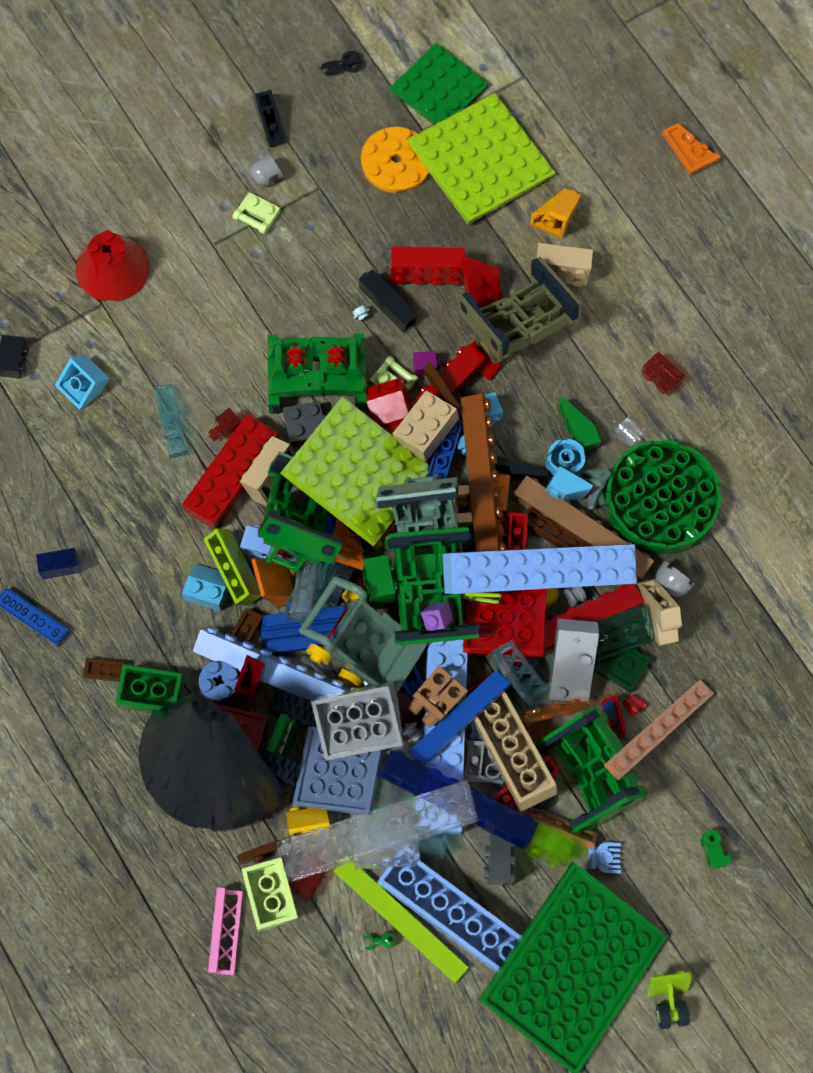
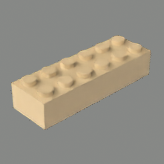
[473,691,557,812]

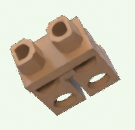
[408,665,468,728]

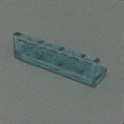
[491,640,549,711]

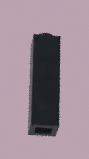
[359,269,417,333]

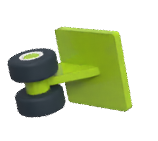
[646,971,692,1029]

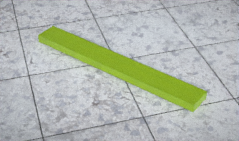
[333,856,469,984]

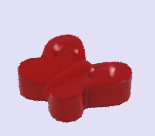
[623,694,647,716]

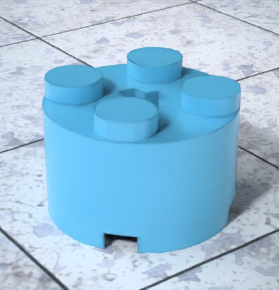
[545,439,585,477]

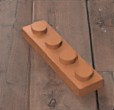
[517,806,598,850]

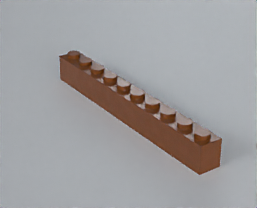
[461,393,507,552]

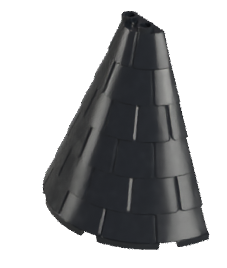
[139,693,287,831]

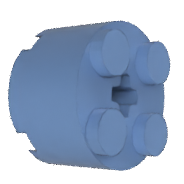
[199,661,238,705]

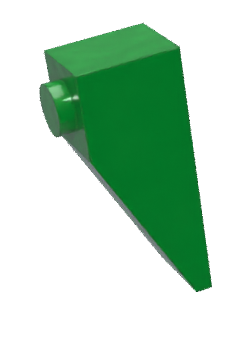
[558,397,602,453]

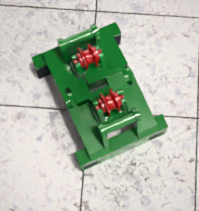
[267,333,367,414]

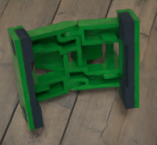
[258,451,342,573]
[534,705,648,833]

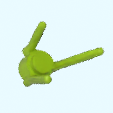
[460,592,501,604]

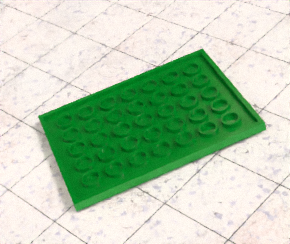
[478,862,668,1073]

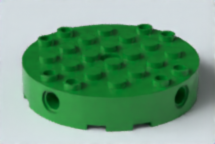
[604,439,722,554]

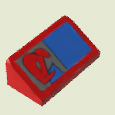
[601,695,627,738]

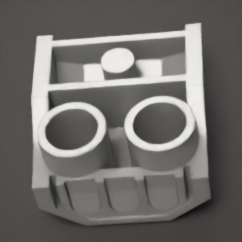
[463,740,505,786]

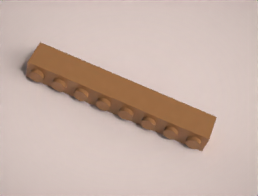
[512,476,654,583]

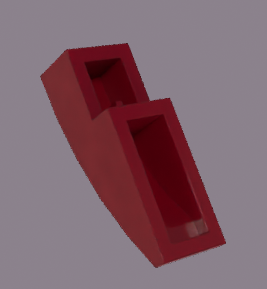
[231,655,266,712]

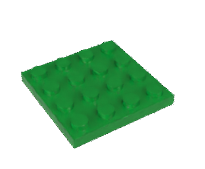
[390,43,489,125]

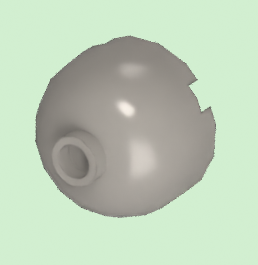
[656,561,695,597]

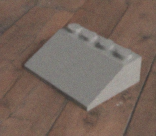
[311,681,403,761]

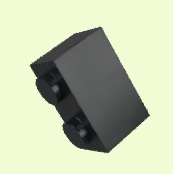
[0,335,29,379]

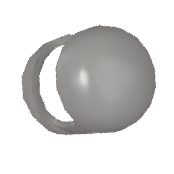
[250,154,284,186]

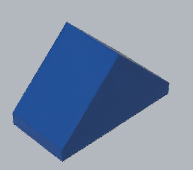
[401,665,423,700]

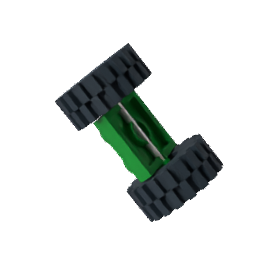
[256,691,317,787]

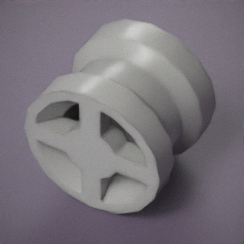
[563,587,587,607]

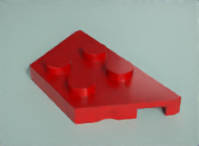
[462,257,501,327]

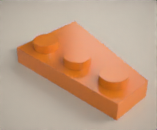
[662,123,721,175]
[332,518,363,570]

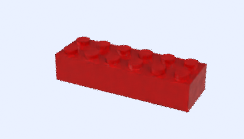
[182,414,279,530]

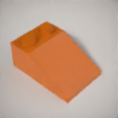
[251,559,301,608]

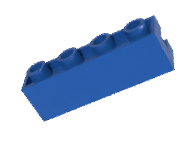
[427,421,463,479]

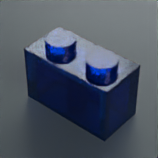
[36,548,81,580]

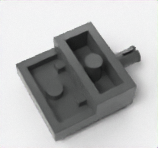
[282,401,327,445]

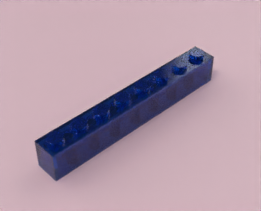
[378,749,538,850]

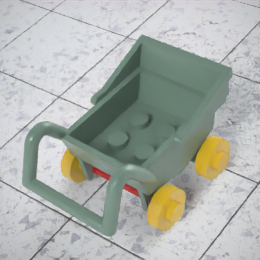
[299,577,427,693]

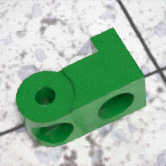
[700,829,732,871]

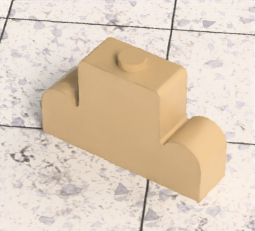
[637,579,682,646]

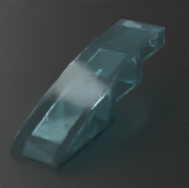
[153,384,188,458]

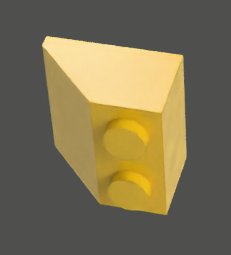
[286,807,330,840]

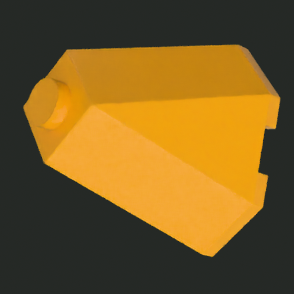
[530,188,581,238]

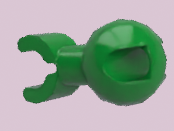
[363,932,397,950]

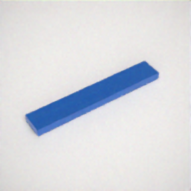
[408,670,511,767]

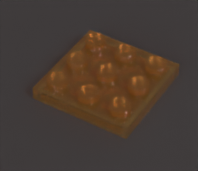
[520,699,588,725]

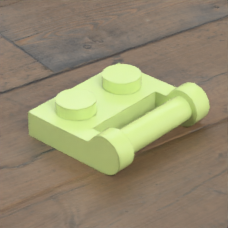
[233,192,280,234]
[370,356,419,391]

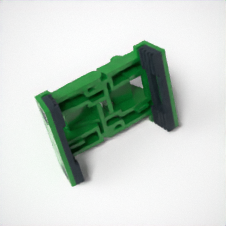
[385,527,479,646]

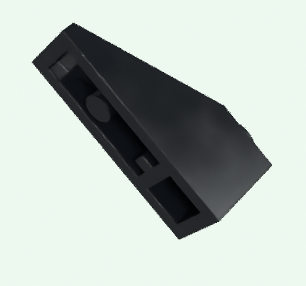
[252,90,286,147]

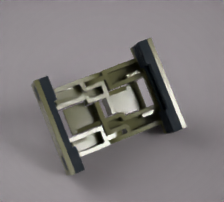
[458,257,582,364]

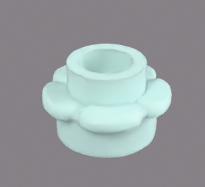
[352,305,370,321]

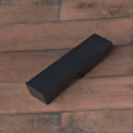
[495,456,548,482]

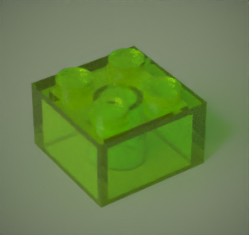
[525,823,576,869]

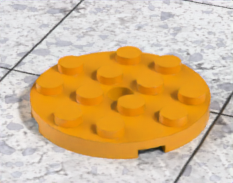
[361,127,429,193]

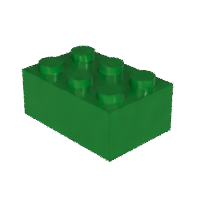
[362,555,398,610]
[115,664,184,713]

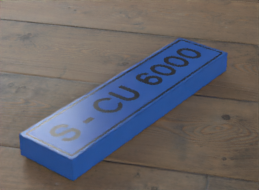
[0,587,69,646]

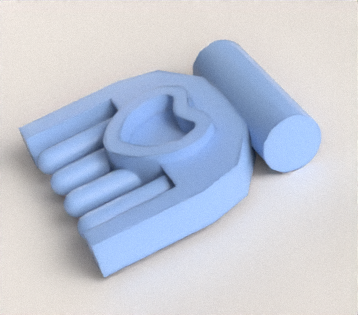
[588,842,621,874]

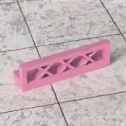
[208,887,243,975]

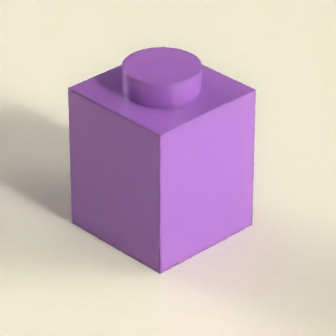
[421,601,453,631]

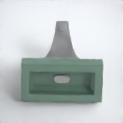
[578,468,611,510]

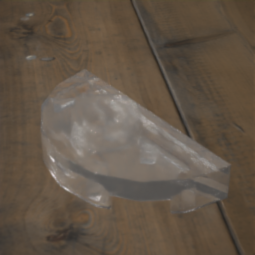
[300,653,334,680]

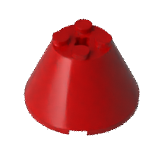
[75,230,149,302]

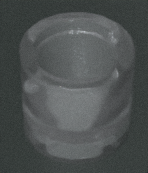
[613,416,646,449]

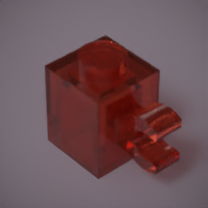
[208,408,241,442]

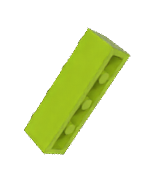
[204,528,261,605]

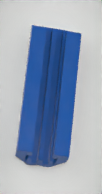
[260,606,346,654]

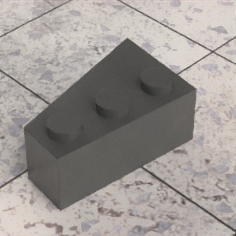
[483,820,516,886]

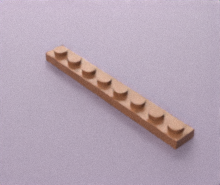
[604,679,714,780]

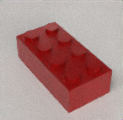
[390,246,465,286]

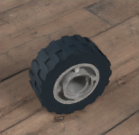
[327,563,358,606]

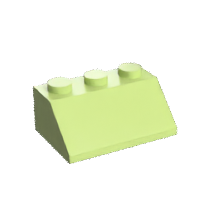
[241,858,298,932]

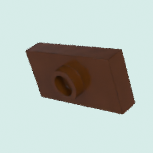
[83,658,126,682]
[237,841,278,865]

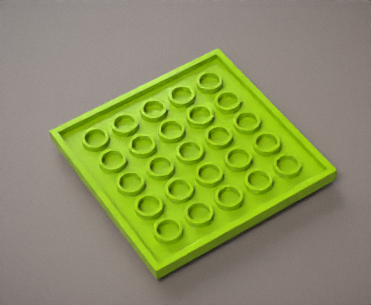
[408,93,555,224]
[280,396,430,546]

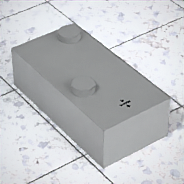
[548,619,599,703]

